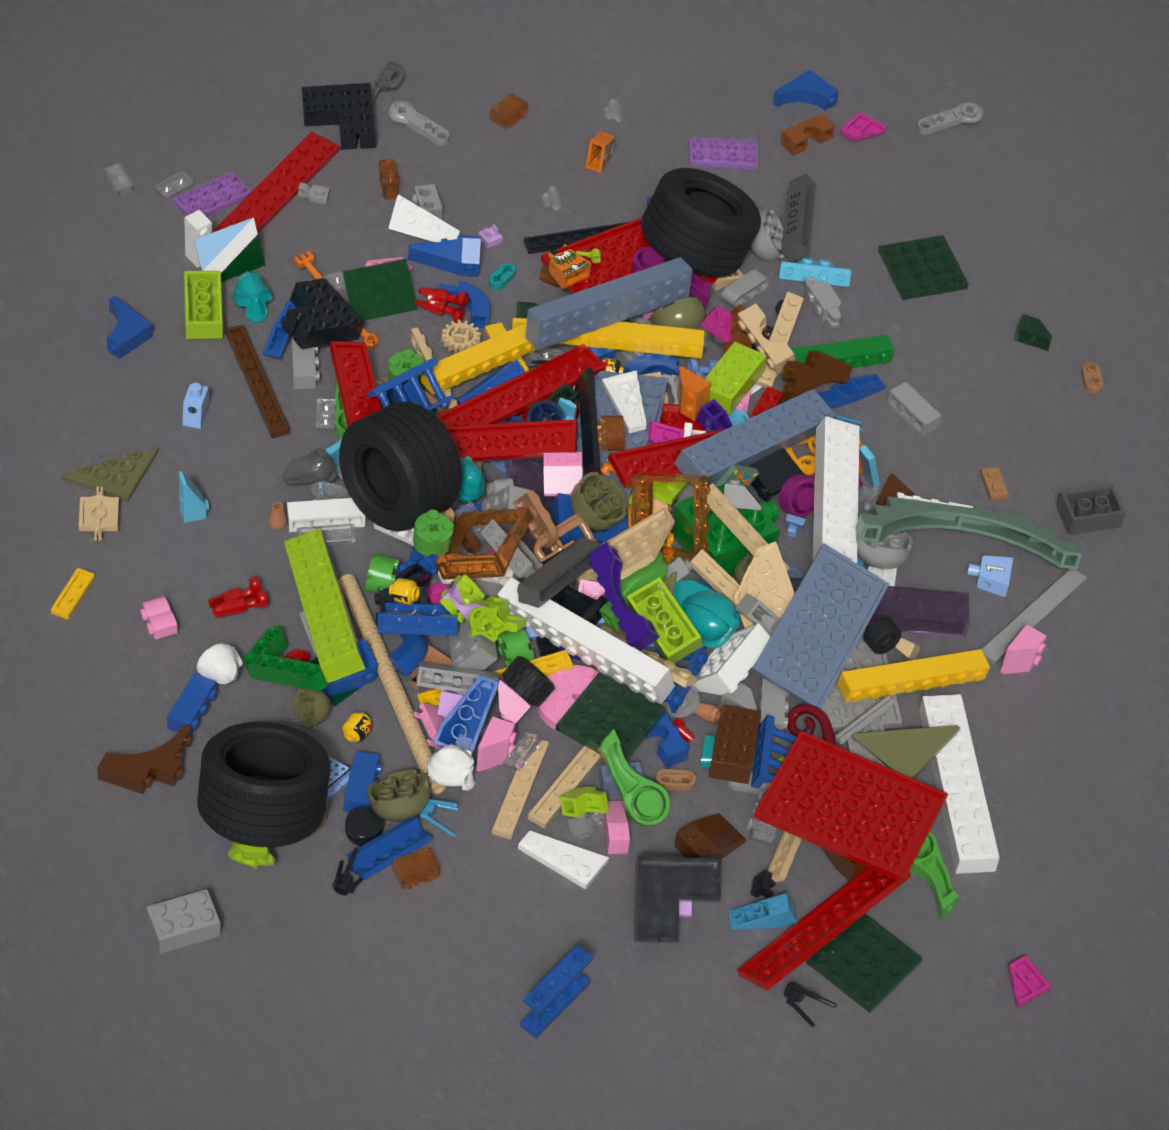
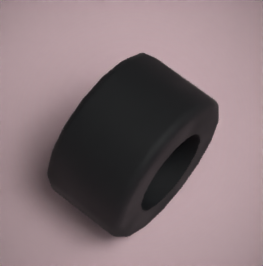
[863,617,902,655]

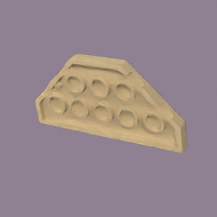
[575,507,675,580]
[734,541,795,628]

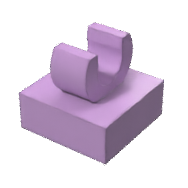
[478,224,503,248]

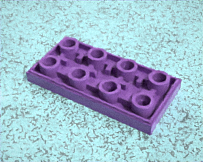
[689,137,758,170]
[173,171,252,217]

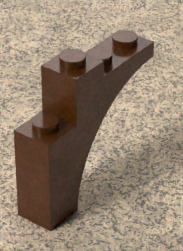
[779,351,853,405]
[97,724,193,794]

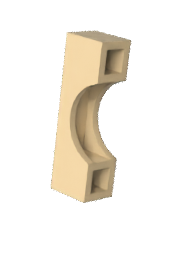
[737,303,795,374]

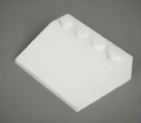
[692,623,770,695]

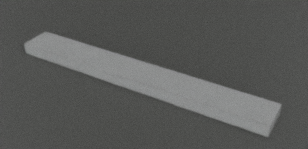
[981,569,1087,666]

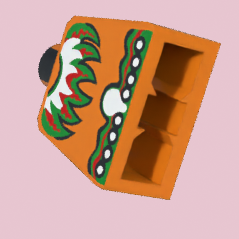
[585,131,615,173]
[548,249,591,289]

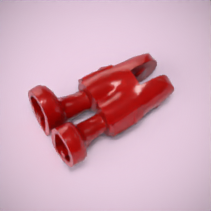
[415,287,469,323]
[208,576,268,618]

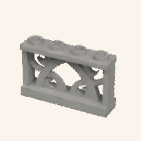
[481,519,545,578]

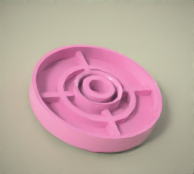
[536,665,616,735]

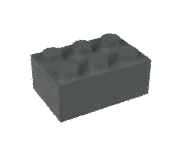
[1057,485,1126,535]

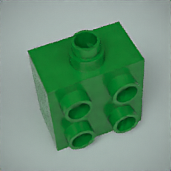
[671,478,780,585]

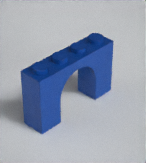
[551,492,628,545]

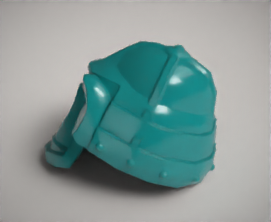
[232,271,272,323]
[457,456,486,503]

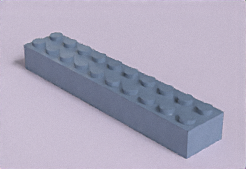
[525,257,693,350]
[674,389,837,491]

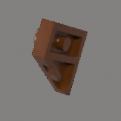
[876,473,916,506]
[453,516,481,554]

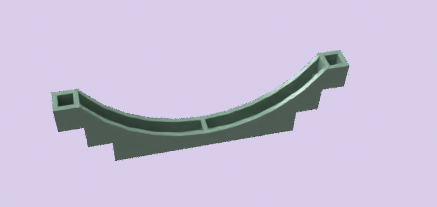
[855,496,1082,570]

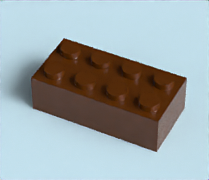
[709,704,761,784]

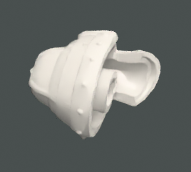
[196,643,243,685]
[426,744,475,791]

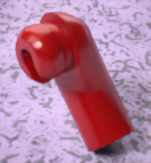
[283,649,310,662]
[672,718,695,743]

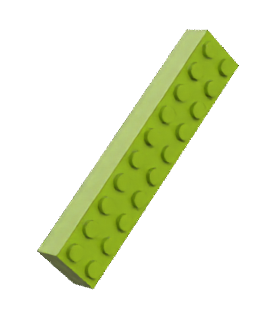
[284,528,366,683]

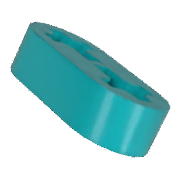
[489,263,516,290]
[700,734,715,769]

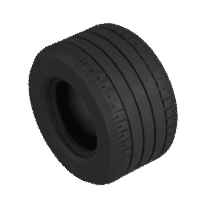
[641,168,761,277]
[339,401,462,531]
[197,722,331,847]

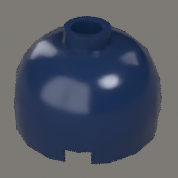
[526,399,565,422]

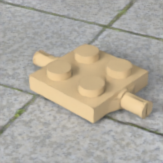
[79,486,119,541]

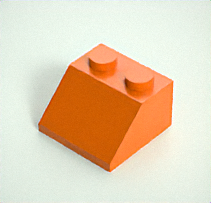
[677,366,711,421]

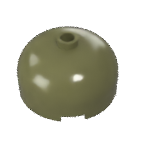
[650,297,706,330]
[570,472,627,530]
[367,769,430,821]

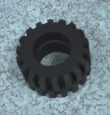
[502,656,555,707]

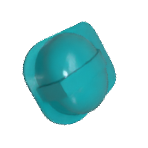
[674,580,740,649]

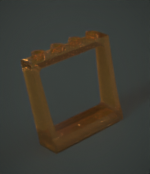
[631,473,710,560]
[435,507,533,579]

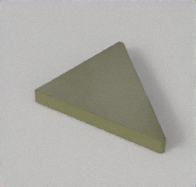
[61,446,159,502]
[851,725,960,779]

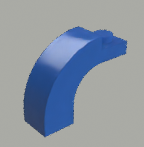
[439,281,490,328]
[623,353,680,376]
[388,634,428,677]

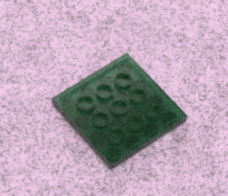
[878,235,969,300]
[555,672,666,762]
[805,914,923,1013]

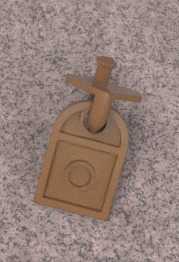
[512,490,597,563]

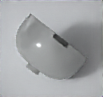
[750,207,785,262]
[856,531,913,569]

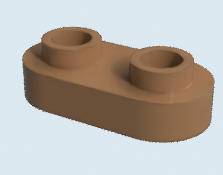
[1081,363,1104,394]
[655,769,696,791]

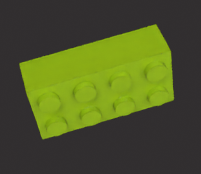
[184,270,223,339]
[705,342,767,415]
[627,577,703,663]

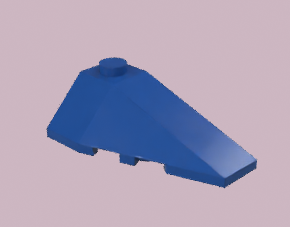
[408,235,481,277]
[323,639,378,697]
[433,675,499,756]

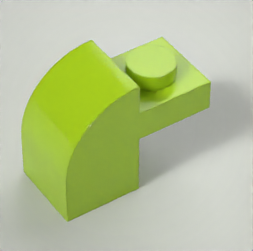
[484,596,526,635]
[559,787,609,817]

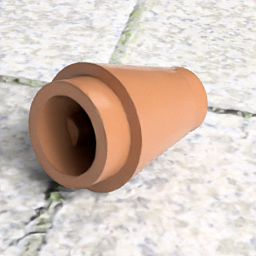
[268,502,287,529]
[693,703,721,724]

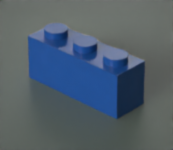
[167,673,218,733]
[343,751,382,812]

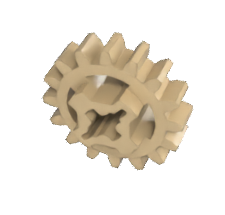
[441,320,481,354]

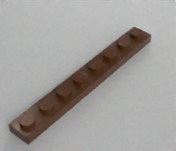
[225,325,289,438]

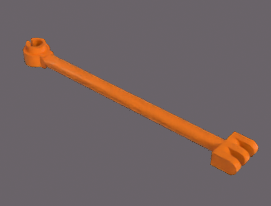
[293,250,378,350]

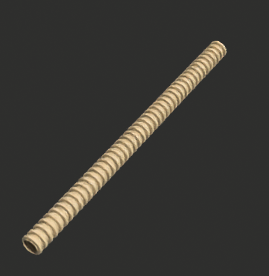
[339,574,446,795]

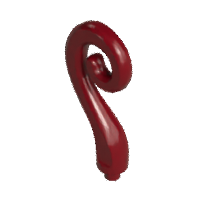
[787,704,837,746]

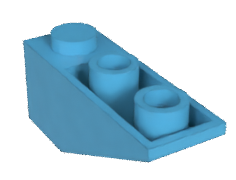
[729,893,798,930]

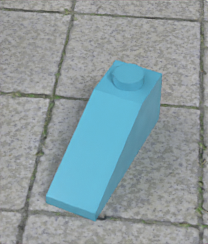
[178,471,209,523]

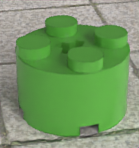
[388,349,424,387]
[413,509,454,556]
[364,554,399,593]
[496,628,534,668]

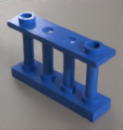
[367,357,455,411]
[378,602,459,636]
[629,645,708,714]
[751,714,811,789]
[520,945,594,1039]

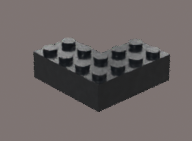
[302,83,376,150]
[282,278,365,349]
[634,856,721,943]

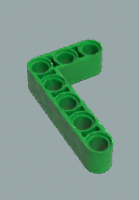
[243,626,328,691]

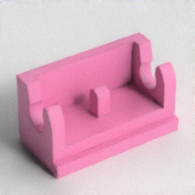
[414,703,443,750]

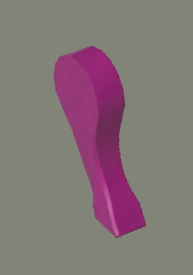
[631,247,712,308]
[779,473,863,518]

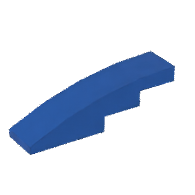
[263,301,297,359]
[818,374,886,409]

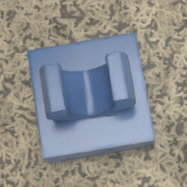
[785,514,806,538]

